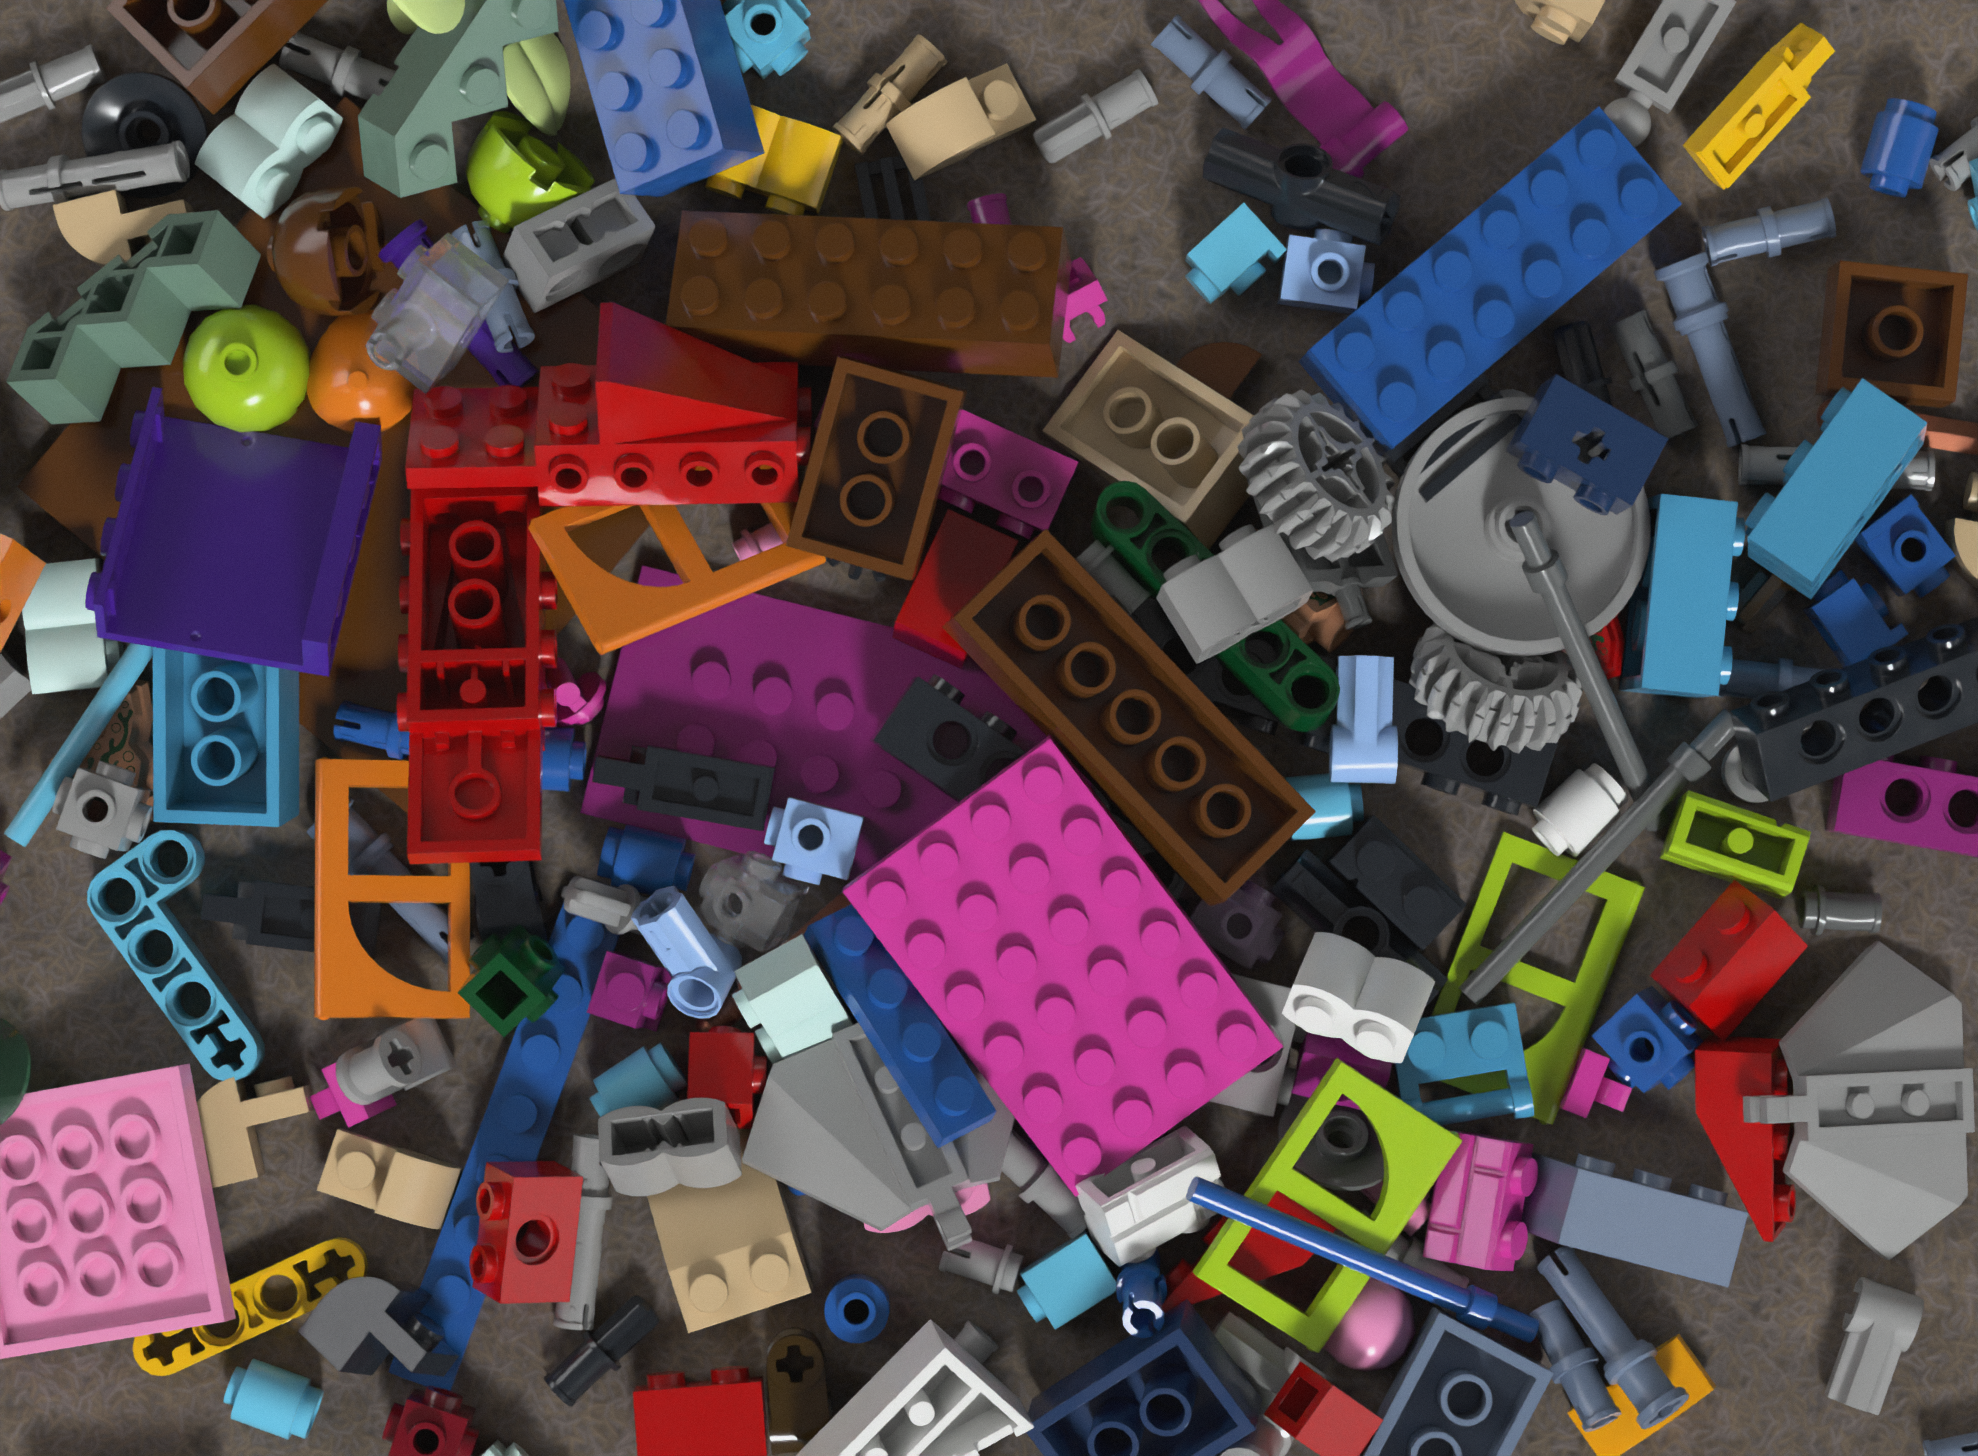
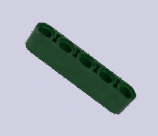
[1091,481,1340,732]

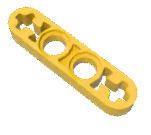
[132,1237,368,1376]

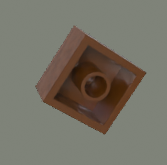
[1815,260,1968,408]

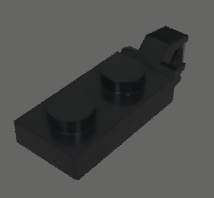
[592,745,775,831]
[201,880,382,960]

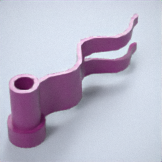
[1198,0,1408,179]

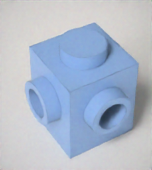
[1277,229,1375,314]
[764,797,865,885]

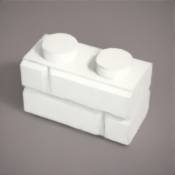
[1075,1126,1224,1267]

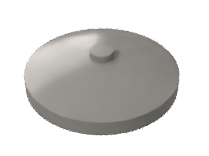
[1392,397,1651,657]

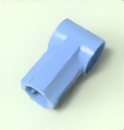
[1329,655,1398,784]
[631,886,742,1019]

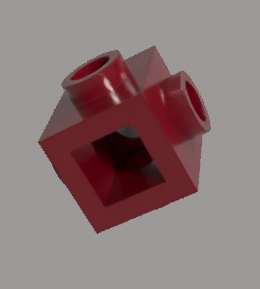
[382,1386,480,1456]

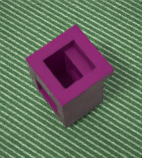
[587,951,672,1032]

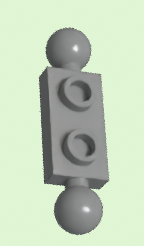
[1604,0,1736,147]

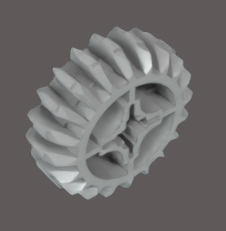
[1237,389,1395,562]
[1409,622,1583,754]

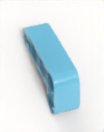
[87,830,265,1081]

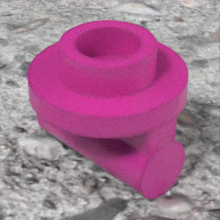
[546,657,606,727]

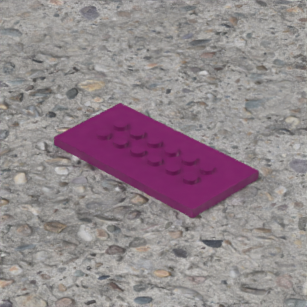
[580,565,1093,880]

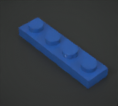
[803,904,997,1148]

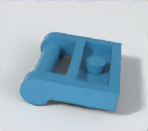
[1394,1002,1534,1125]

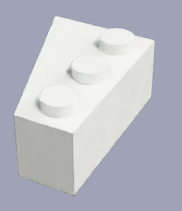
[796,1319,1034,1456]

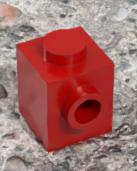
[687,1026,768,1129]
[1264,1361,1383,1456]

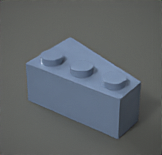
[1521,1152,1748,1287]

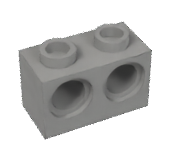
[502,178,656,313]

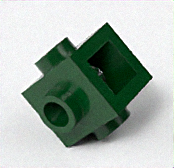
[457,924,565,1037]

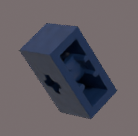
[1505,374,1669,516]

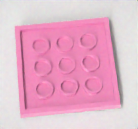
[0,1063,236,1359]

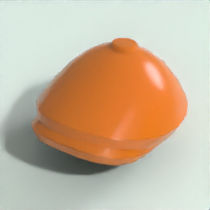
[307,309,420,434]

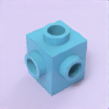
[722,0,811,80]

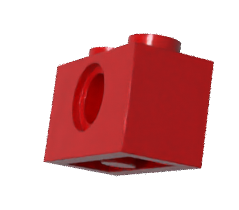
[469,1161,583,1304]

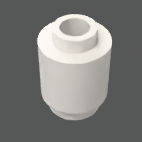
[1532,763,1628,857]

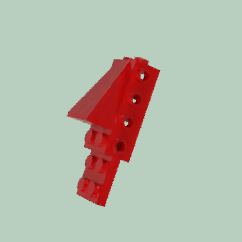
[405,303,812,507]
[397,487,558,864]

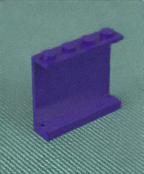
[85,387,382,677]

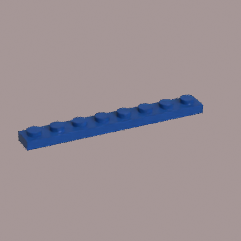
[389,902,621,1390]

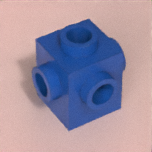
[1592,986,1703,1093]

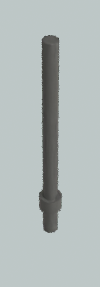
[1510,511,1669,831]
[1459,708,1735,1005]

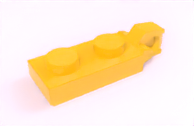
[1683,22,1835,190]

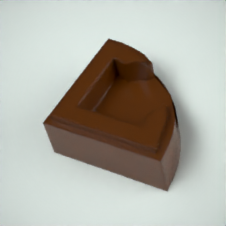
[1175,342,1262,399]

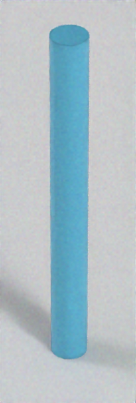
[4,643,153,847]

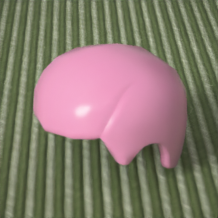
[1324,1277,1416,1371]

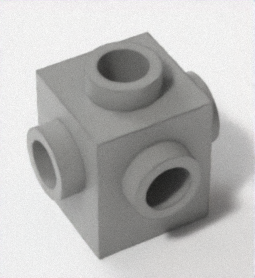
[53,760,152,859]

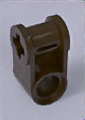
[766,1327,833,1455]

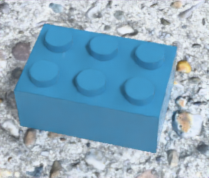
[1745,378,1927,600]
[1619,494,1745,698]
[153,647,299,827]

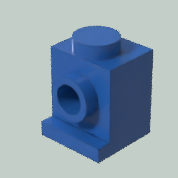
[1854,494,1956,598]
[1803,569,1909,668]

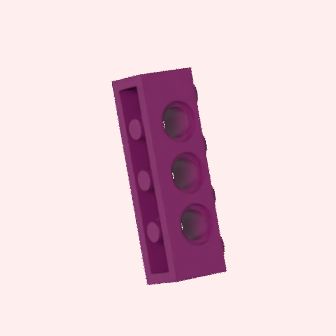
[1825,755,1978,857]

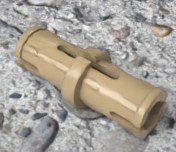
[832,34,948,155]

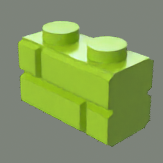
[1660,790,1811,899]

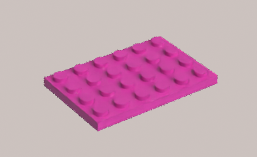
[842,735,1283,1197]

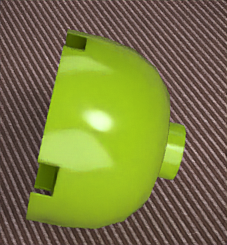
[465,111,595,233]
[183,304,311,432]

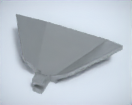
[1743,941,1975,1260]
[742,1012,1015,1251]

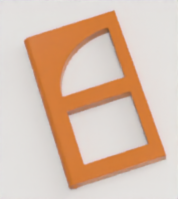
[528,465,826,655]
[314,757,470,1021]

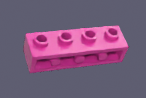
[813,396,1079,540]

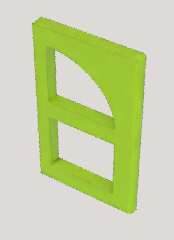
[1431,832,1645,1125]
[1192,1058,1463,1353]

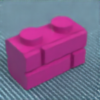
[1422,1130,1538,1271]

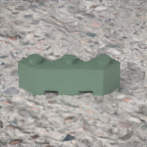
[358,0,559,198]
[6,210,261,424]

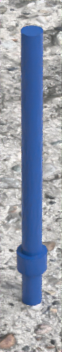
[1186,1176,1539,1343]

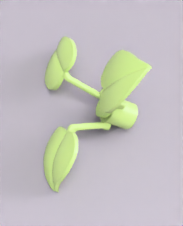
[387,0,570,136]

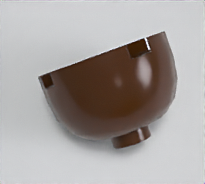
[267,187,385,316]

